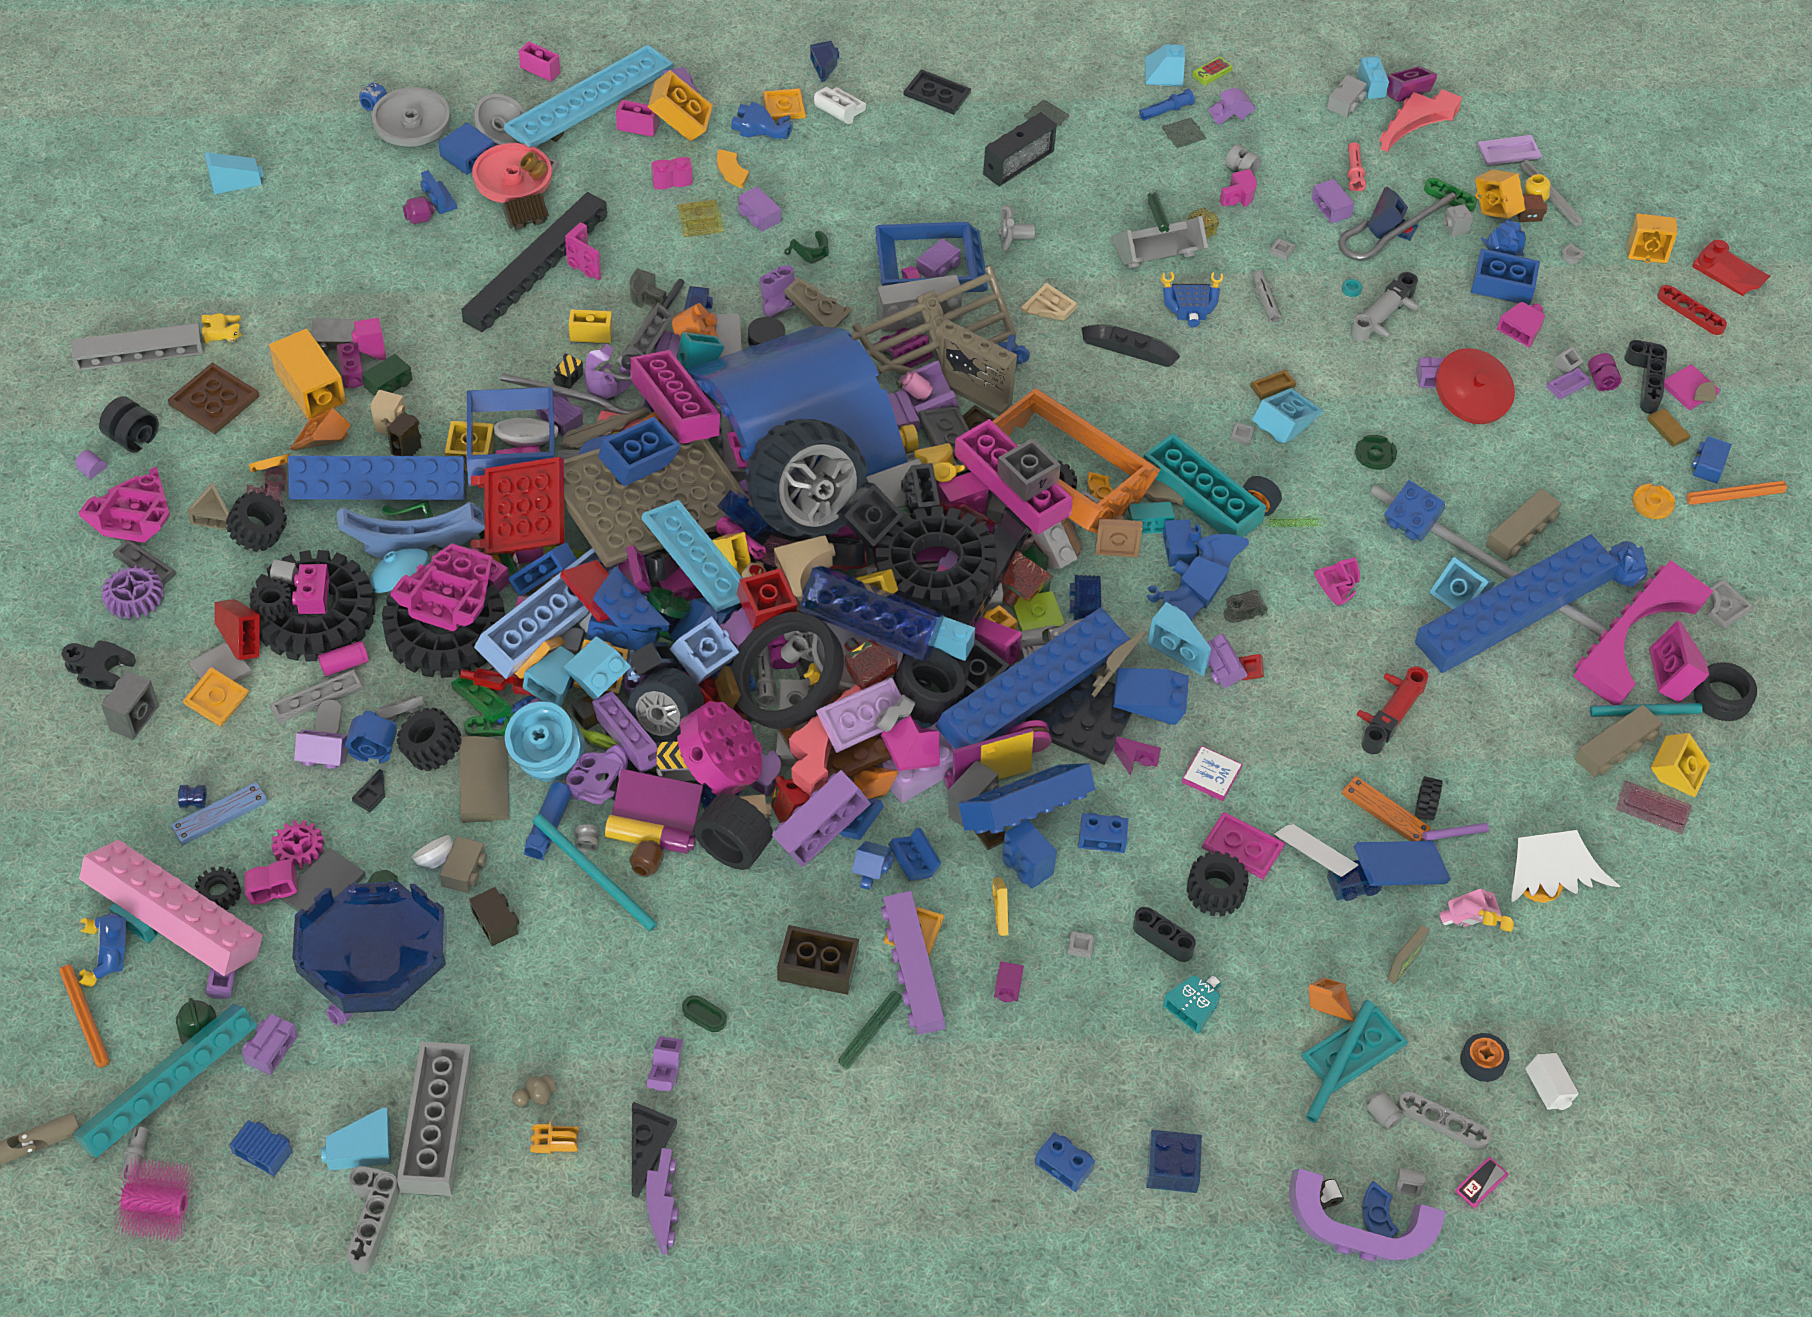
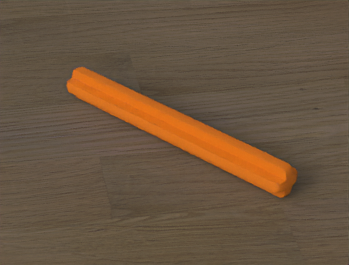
[1686,480,1787,505]
[59,964,110,1068]

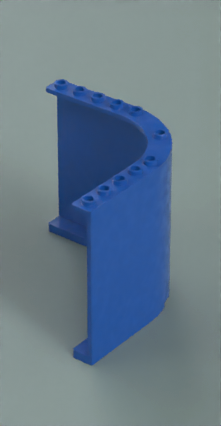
[685,326,908,532]

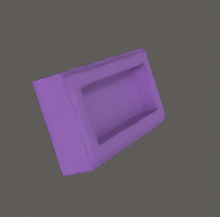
[1546,367,1591,400]

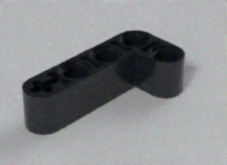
[1624,340,1667,414]

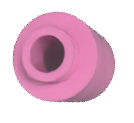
[901,371,933,401]

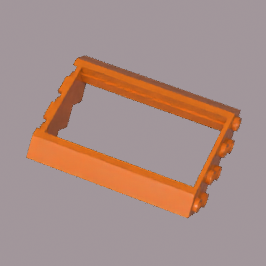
[992,388,1161,534]

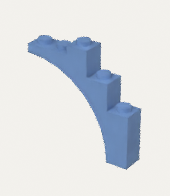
[337,502,485,559]

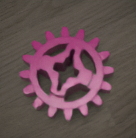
[271,820,325,869]

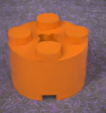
[672,303,718,343]

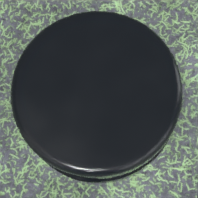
[748,317,785,347]

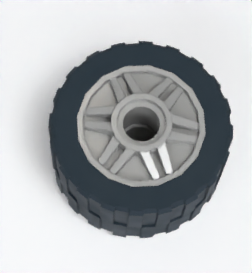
[627,668,704,744]

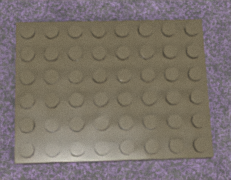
[564,427,757,568]

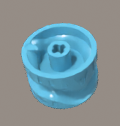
[505,702,585,782]

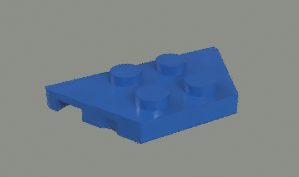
[593,567,670,632]

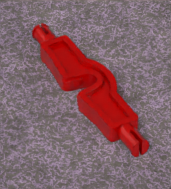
[460,668,534,696]

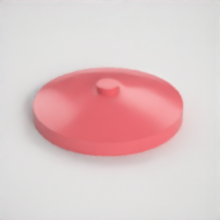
[472,143,552,203]

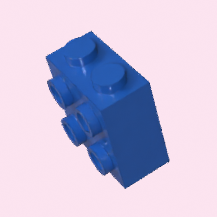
[438,123,494,175]
[1384,480,1446,541]

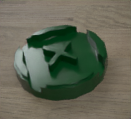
[647,587,691,619]

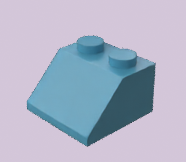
[1429,557,1496,609]
[563,636,631,700]

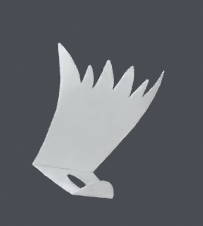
[1511,830,1620,902]

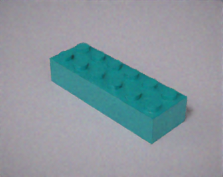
[1143,433,1266,537]

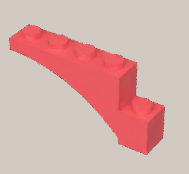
[1380,89,1463,152]
[789,685,862,796]

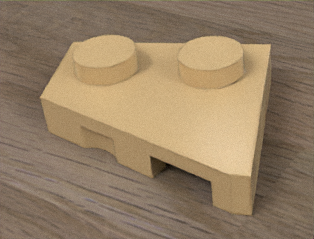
[1021,283,1077,321]

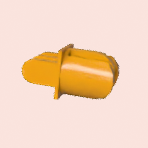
[530,1121,579,1155]

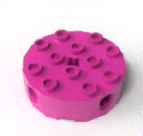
[677,701,762,795]

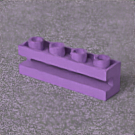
[592,691,657,773]

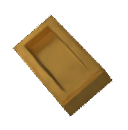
[1250,369,1296,400]
[1647,408,1691,447]
[714,665,740,709]

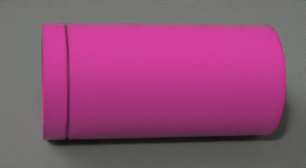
[318,641,369,677]

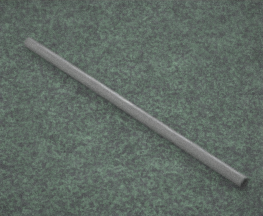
[1370,485,1610,636]

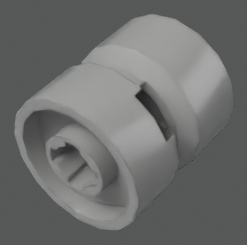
[1225,144,1262,175]

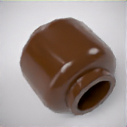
[629,840,664,877]

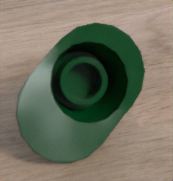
[176,998,217,1045]

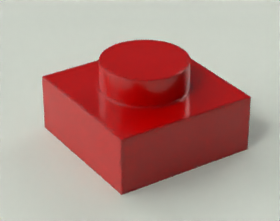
[1239,654,1264,680]

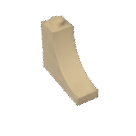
[774,535,835,609]

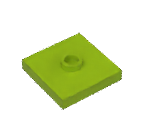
[1012,591,1065,633]

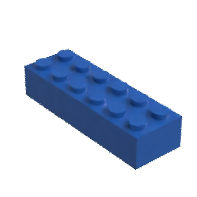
[958,763,1096,833]

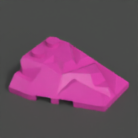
[391,544,492,631]

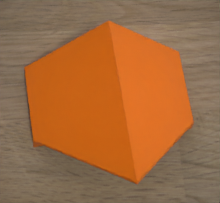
[852,766,898,799]
[1309,977,1355,1022]

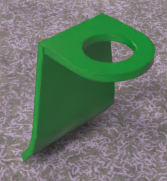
[382,500,433,518]

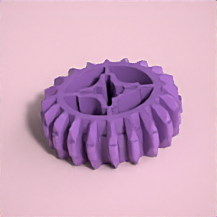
[102,564,164,621]

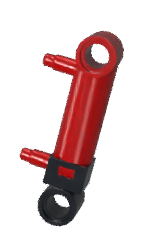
[1357,666,1429,754]

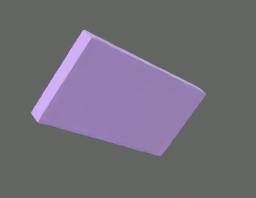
[816,677,911,753]

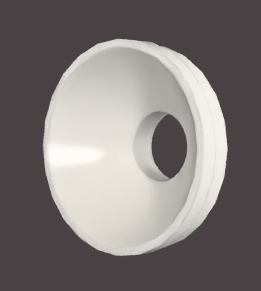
[412,835,453,869]

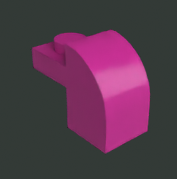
[1219,169,1257,207]

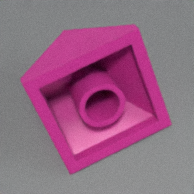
[881,716,940,771]

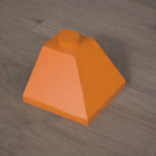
[290,408,351,450]

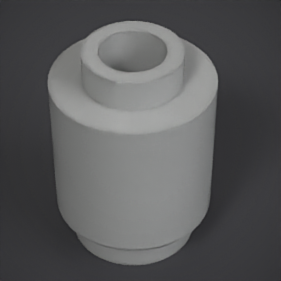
[1366,1092,1403,1130]

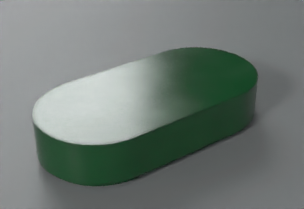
[682,995,727,1032]

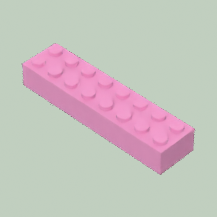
[79,840,263,976]

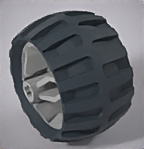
[746,419,868,539]

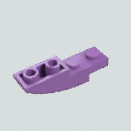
[646,1148,679,1255]

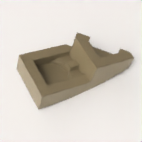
[1144,479,1184,506]

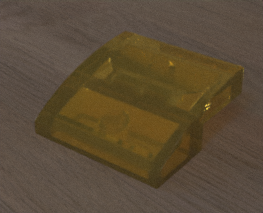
[677,199,724,237]

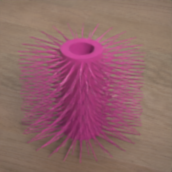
[113,1157,195,1243]

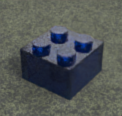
[1146,1130,1202,1193]

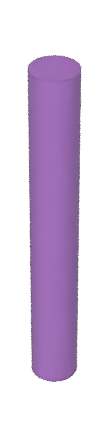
[1422,823,1489,841]

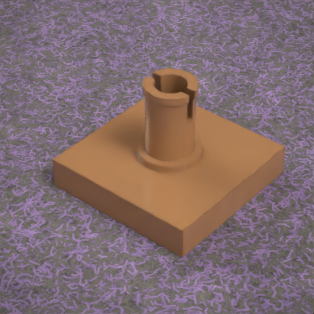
[1095,515,1142,557]

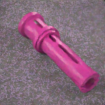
[716,516,766,559]

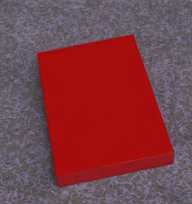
[560,560,610,622]

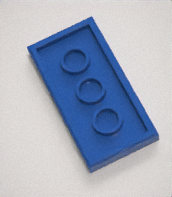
[1354,841,1451,886]

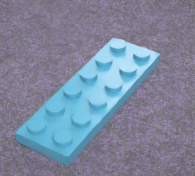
[641,500,742,612]

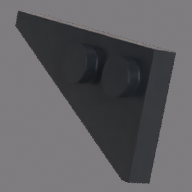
[631,1102,677,1198]

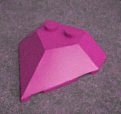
[78,466,170,543]

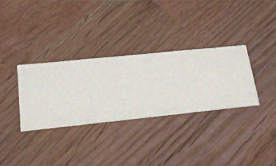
[1274,824,1358,877]

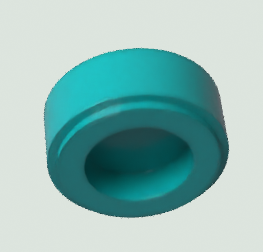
[1342,279,1362,297]

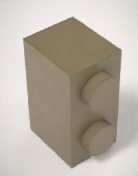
[440,836,487,893]

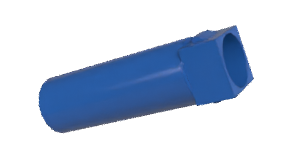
[524,782,572,860]

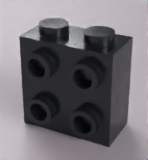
[901,463,940,519]

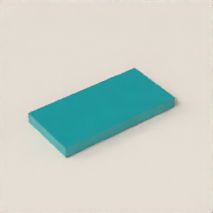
[1301,1006,1408,1093]

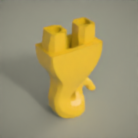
[914,443,965,482]

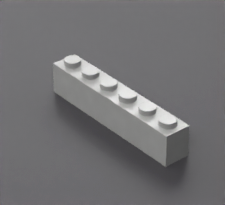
[71,323,203,371]

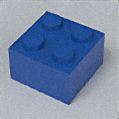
[1002,820,1057,889]

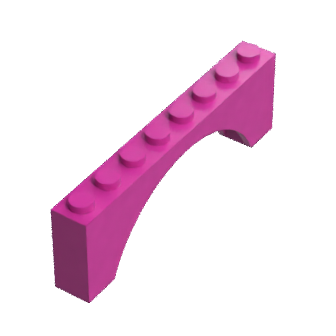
[1573,560,1713,705]

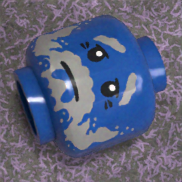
[359,82,387,111]

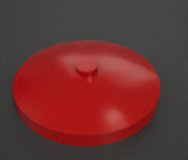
[1435,348,1515,424]

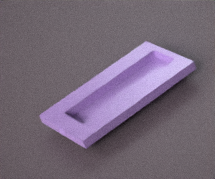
[1477,135,1542,165]

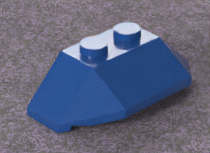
[670,597,742,672]

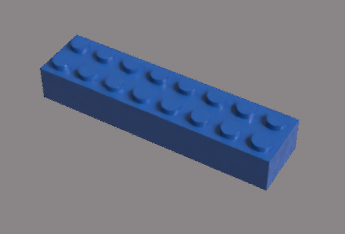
[288,456,467,500]

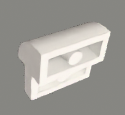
[814,87,866,124]

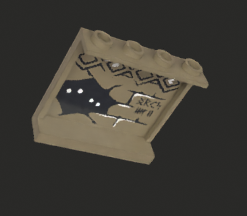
[935,319,1017,416]

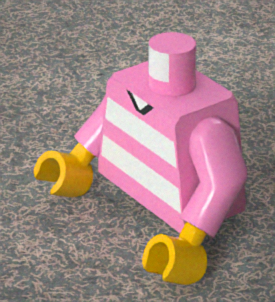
[1440,888,1514,932]

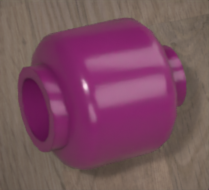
[403,196,434,224]

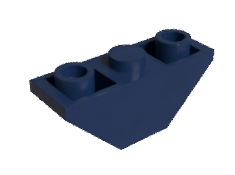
[1367,187,1408,239]

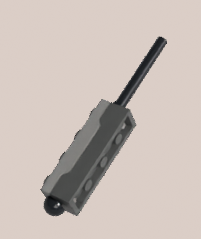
[617,279,684,372]

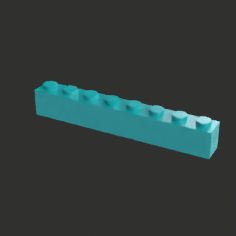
[72,1004,257,1158]

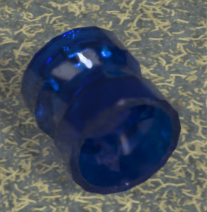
[178,785,207,808]

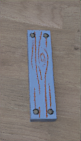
[171,782,268,846]

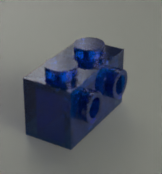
[717,490,768,539]

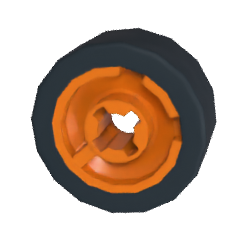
[1243,476,1282,516]
[1460,1033,1510,1082]

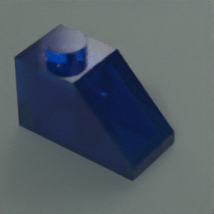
[810,41,840,82]

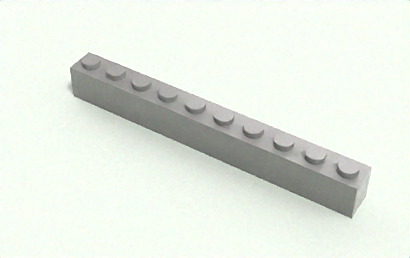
[715,314,748,483]

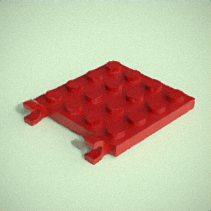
[471,457,564,555]

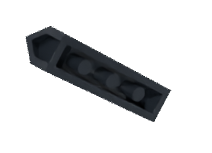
[1081,324,1181,367]

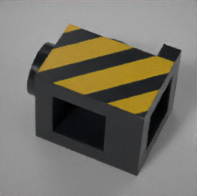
[553,353,583,389]

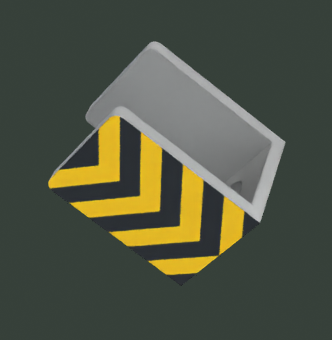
[656,741,697,782]

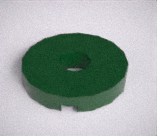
[1355,435,1397,470]

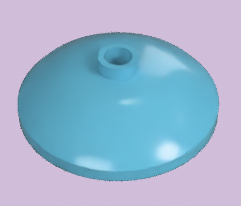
[369,548,430,593]

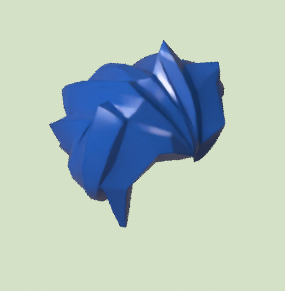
[1481,219,1526,256]
[1609,541,1648,587]

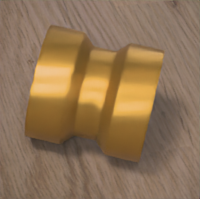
[520,152,547,179]

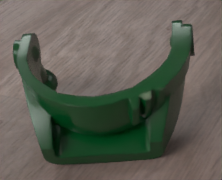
[784,231,829,263]

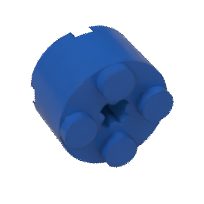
[345,711,397,763]

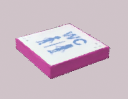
[1182,746,1243,801]

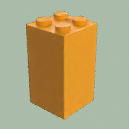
[269,328,346,420]

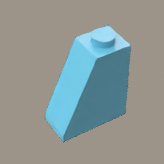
[204,152,264,194]
[523,646,576,707]
[321,1107,391,1170]

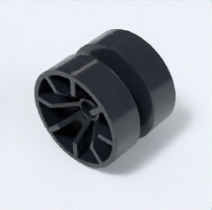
[99,396,159,453]

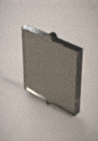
[1024,99,1069,126]
[1162,118,1206,148]

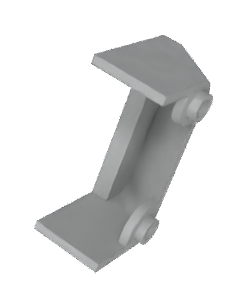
[1112,216,1208,268]

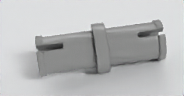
[120,1126,149,1180]

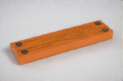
[1342,776,1431,841]

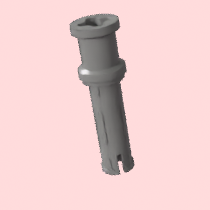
[756,645,777,707]

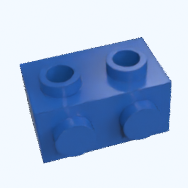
[1078,813,1128,853]
[1035,1132,1095,1192]

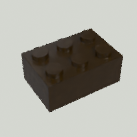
[777,925,859,995]

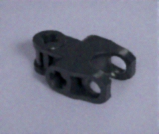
[61,640,136,690]

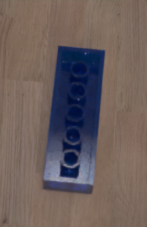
[798,565,945,661]

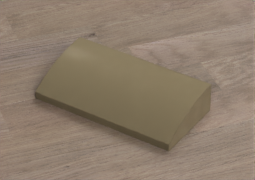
[459,736,509,823]

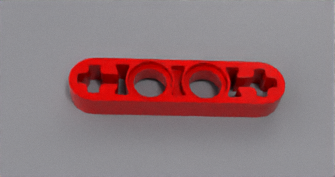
[1657,285,1727,335]

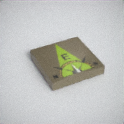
[1388,925,1429,984]

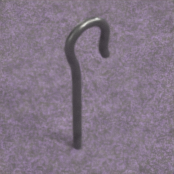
[1338,193,1456,261]
[500,368,648,414]

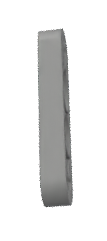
[1397,1092,1491,1150]

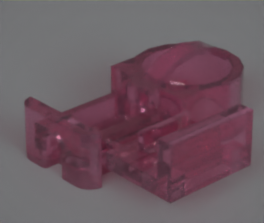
[246,466,287,507]

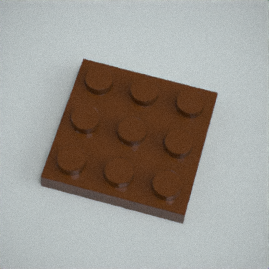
[168,362,260,434]

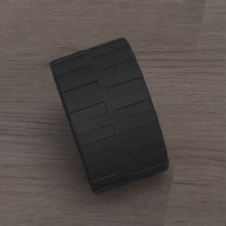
[893,647,966,724]
[693,793,773,870]

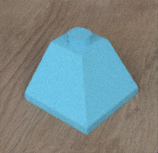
[1145,44,1185,87]

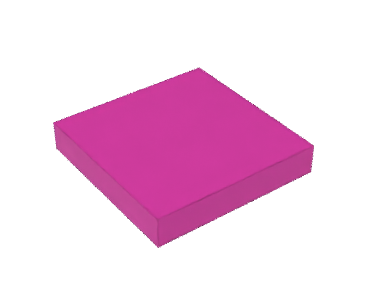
[1664,364,1720,410]

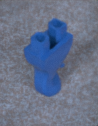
[731,102,793,139]

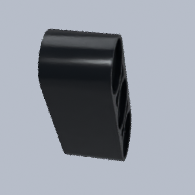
[1133,907,1196,962]

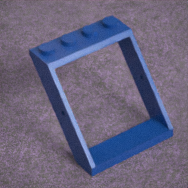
[875,222,988,293]
[467,387,555,486]

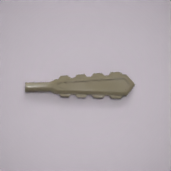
[560,407,650,450]

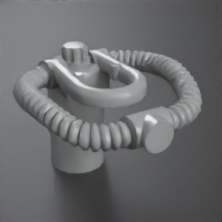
[998,205,1035,251]

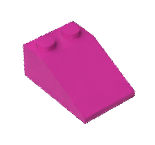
[1649,620,1709,703]

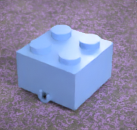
[670,616,739,685]

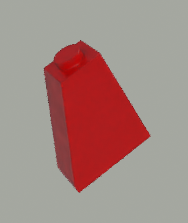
[214,599,260,660]

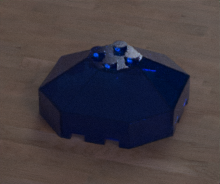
[292,880,447,1014]

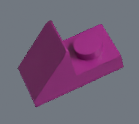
[1114,736,1161,775]

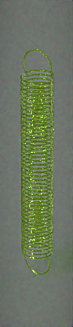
[1262,518,1325,527]

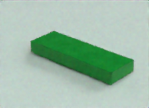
[451,677,512,722]

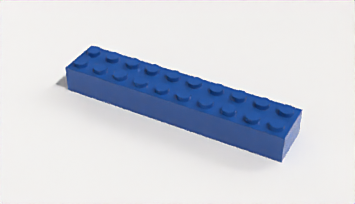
[1415,534,1619,673]
[935,607,1130,749]

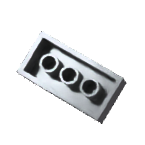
[876,275,962,331]

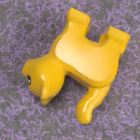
[201,313,242,343]

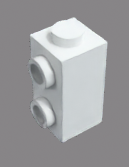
[1526,1053,1579,1110]

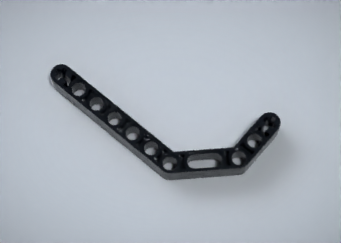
[646,529,865,581]

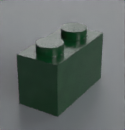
[362,354,413,397]

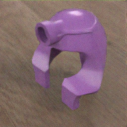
[585,344,633,399]

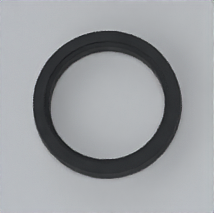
[731,612,844,729]

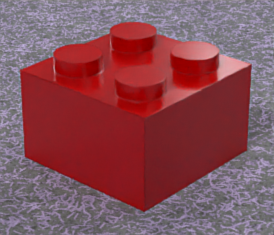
[737,568,798,630]

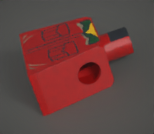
[771,776,810,823]

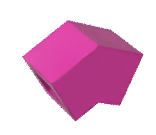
[901,266,921,279]

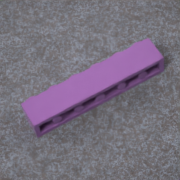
[881,891,946,1035]

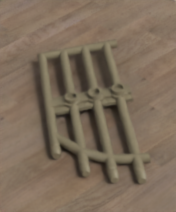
[851,265,1016,387]

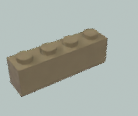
[1486,489,1561,561]
[1575,705,1662,778]

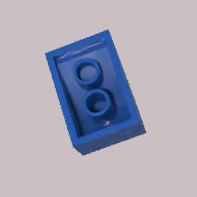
[1113,668,1189,725]

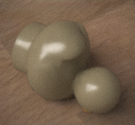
[512,1075,556,1106]

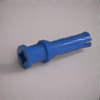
[1139,88,1195,121]

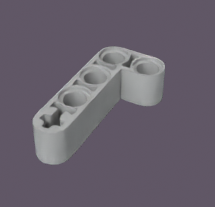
[347,1166,400,1274]

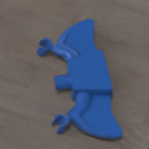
[1147,524,1249,621]

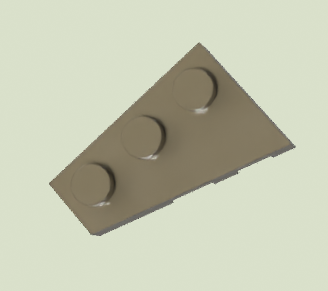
[783,277,852,328]

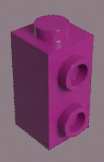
[336,343,364,388]

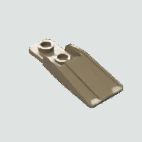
[1091,630,1146,697]

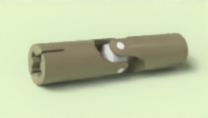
[0,1112,80,1166]

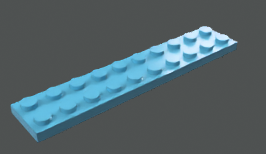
[504,45,674,148]

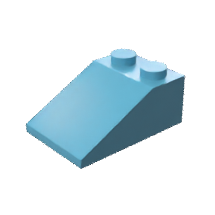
[1252,388,1323,443]
[1147,602,1211,676]

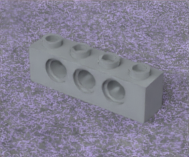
[776,679,810,767]

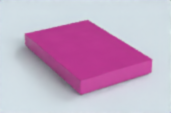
[1202,812,1285,880]

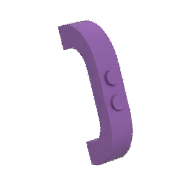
[1289,1168,1446,1262]

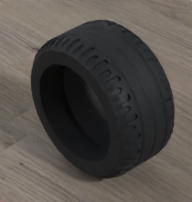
[1694,662,1757,721]

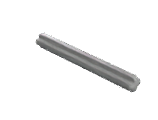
[1520,160,1583,228]

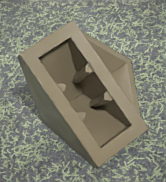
[187,482,229,530]

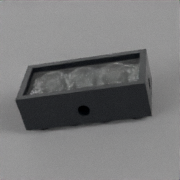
[983,112,1057,187]

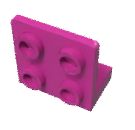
[565,222,601,281]

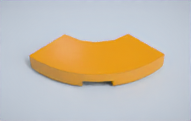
[717,149,749,188]
[1087,472,1113,501]

